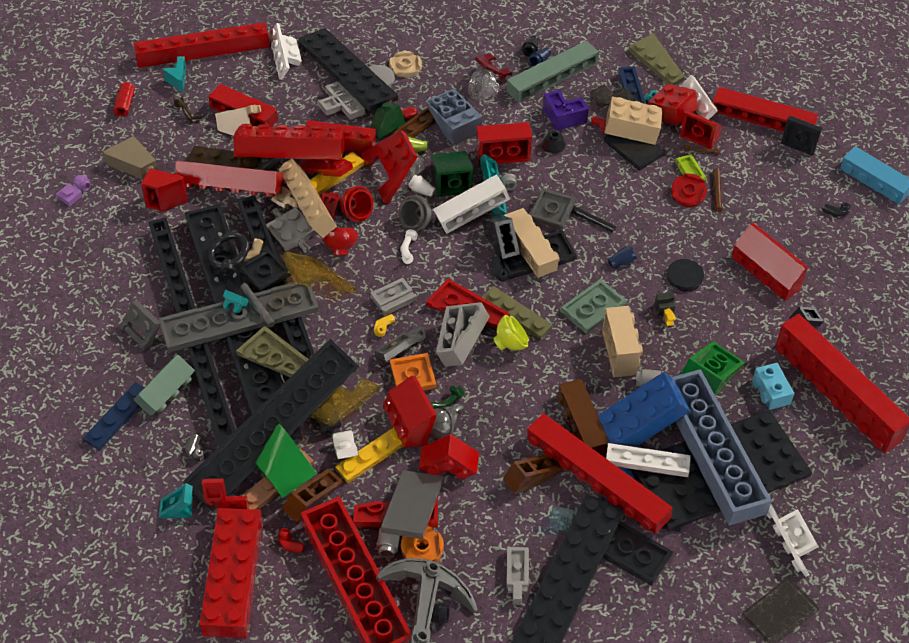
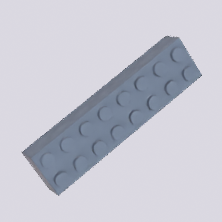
[672,369,772,525]

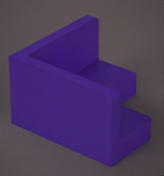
[543,90,589,131]

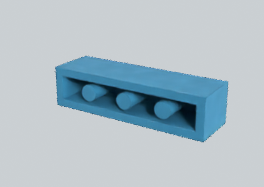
[840,146,909,205]

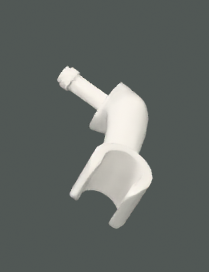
[400,229,418,264]

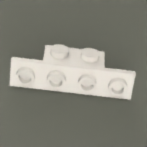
[269,23,302,80]
[767,504,819,577]

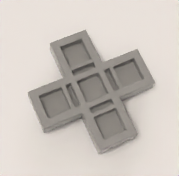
[318,82,365,120]

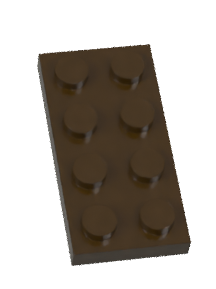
[186,146,261,169]

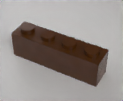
[556,378,610,455]

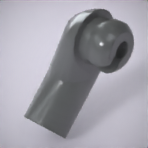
[185,434,204,461]

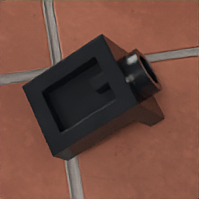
[789,306,824,326]

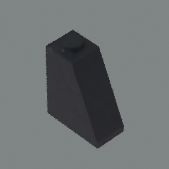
[482,214,520,259]

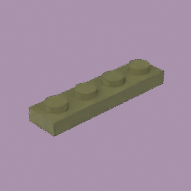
[482,286,553,340]

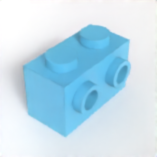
[752,363,794,410]

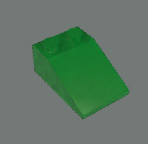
[680,341,745,396]

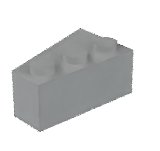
[436,302,490,366]

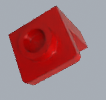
[321,192,341,219]

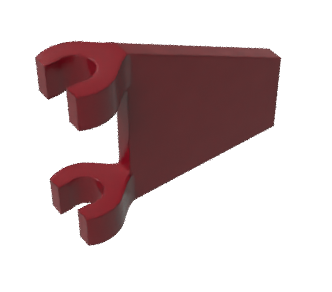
[474,53,513,83]

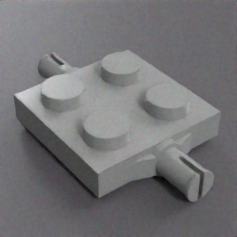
[266,208,316,253]

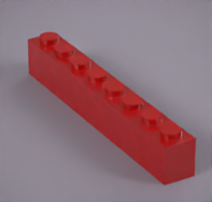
[133,22,270,68]
[527,413,673,534]

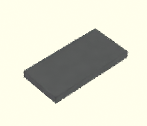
[381,470,443,539]

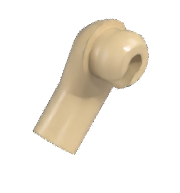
[239,239,263,262]

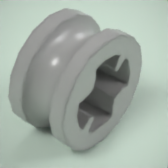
[501,174,517,191]

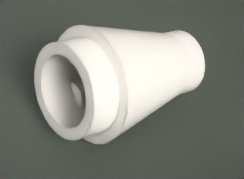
[408,175,436,197]

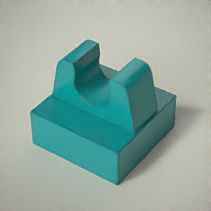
[223,290,249,314]

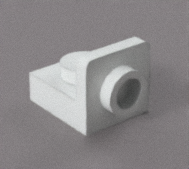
[332,430,358,459]

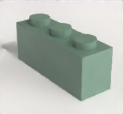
[133,354,195,416]

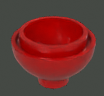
[340,186,374,222]
[322,228,358,256]

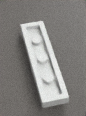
[606,443,691,477]

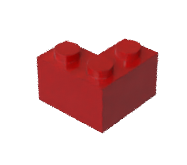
[419,434,479,479]

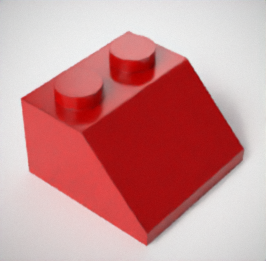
[680,111,722,149]

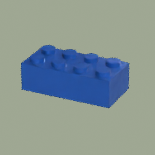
[598,372,691,447]

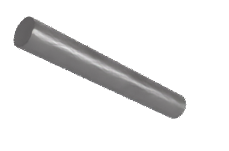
[240,283,275,327]

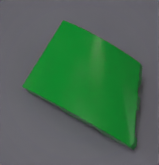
[255,424,317,498]

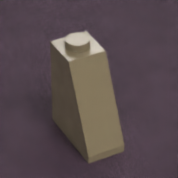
[103,136,158,180]

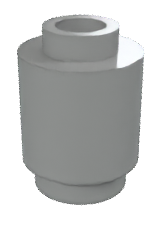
[636,369,661,387]
[376,528,400,558]

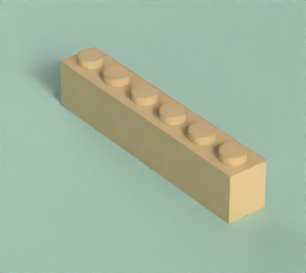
[279,158,337,238]

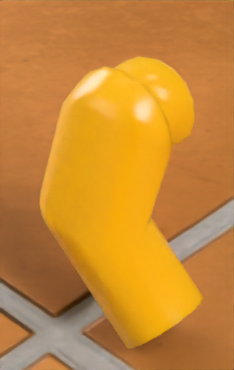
[374,314,395,337]

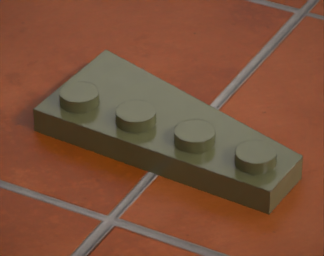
[628,33,685,85]
[236,326,309,377]

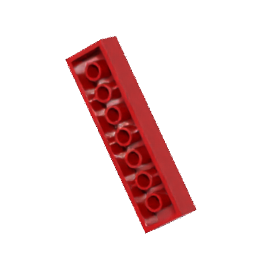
[775,314,909,453]
[301,496,411,643]

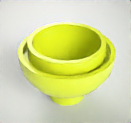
[493,315,529,351]

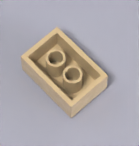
[605,97,662,145]
[602,306,643,377]

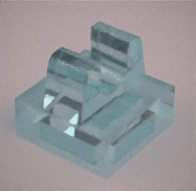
[549,506,573,532]

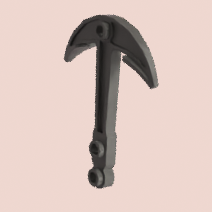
[376,558,478,643]

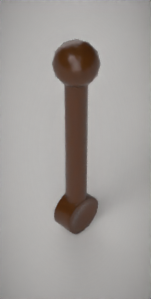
[684,145,720,155]

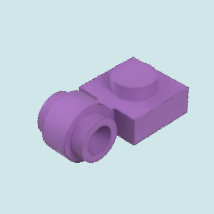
[56,175,91,206]

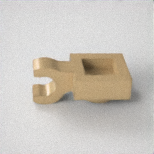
[271,186,301,210]

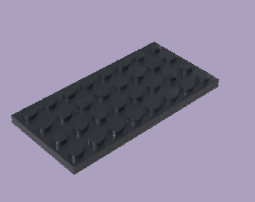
[631,410,812,532]

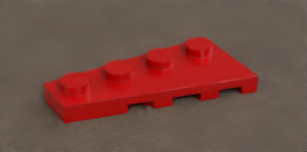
[426,278,510,329]
[353,497,438,528]

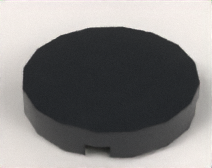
[667,259,704,291]

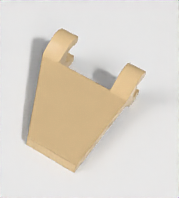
[215,105,261,136]

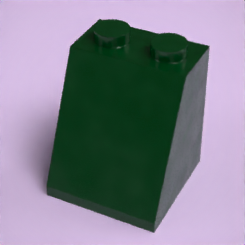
[431,151,473,197]

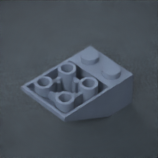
[425,89,482,145]

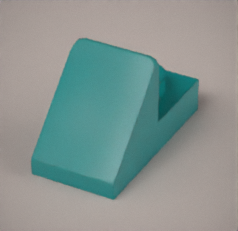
[163,57,186,92]
[158,483,193,518]

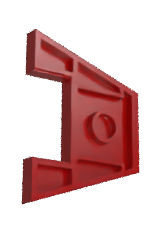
[360,130,418,204]

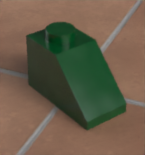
[370,102,405,139]

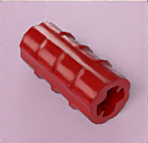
[113,82,135,117]

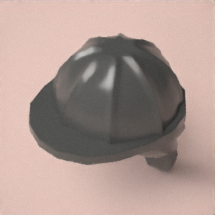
[429,404,465,442]

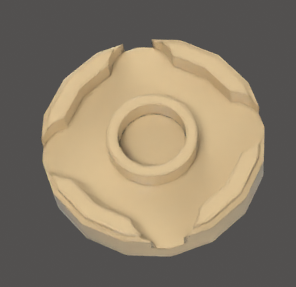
[389,51,422,78]

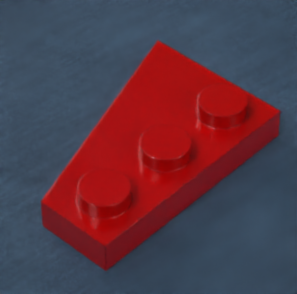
[298,159,353,177]

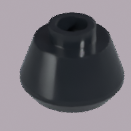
[542,131,566,153]

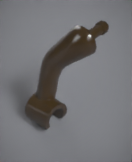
[173,96,202,123]

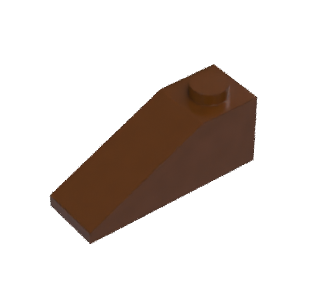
[503,455,565,494]
[282,468,343,523]

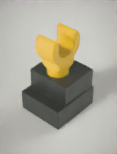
[654,292,676,326]

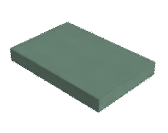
[560,279,627,334]

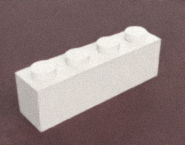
[433,175,510,234]

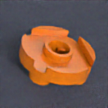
[401,526,444,563]

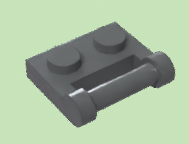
[119,301,161,352]

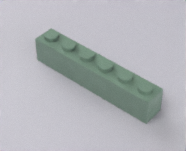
[506,41,599,103]

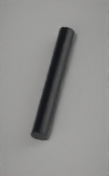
[571,206,616,233]

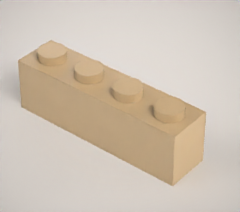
[504,208,559,278]

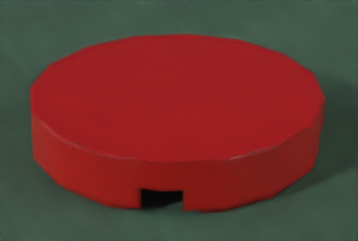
[671,173,707,207]

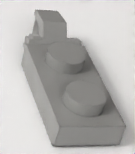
[507,547,529,605]

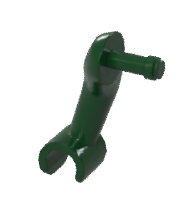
[430,385,464,409]

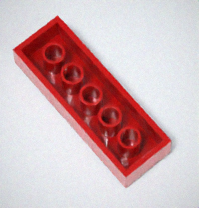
[233,124,345,160]
[200,508,263,638]

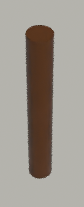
[713,168,722,212]

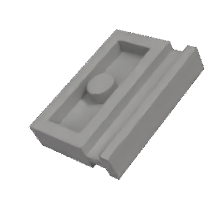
[370,278,417,316]

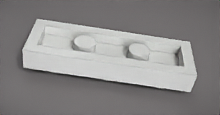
[679,75,718,120]

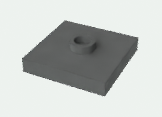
[530,188,576,230]

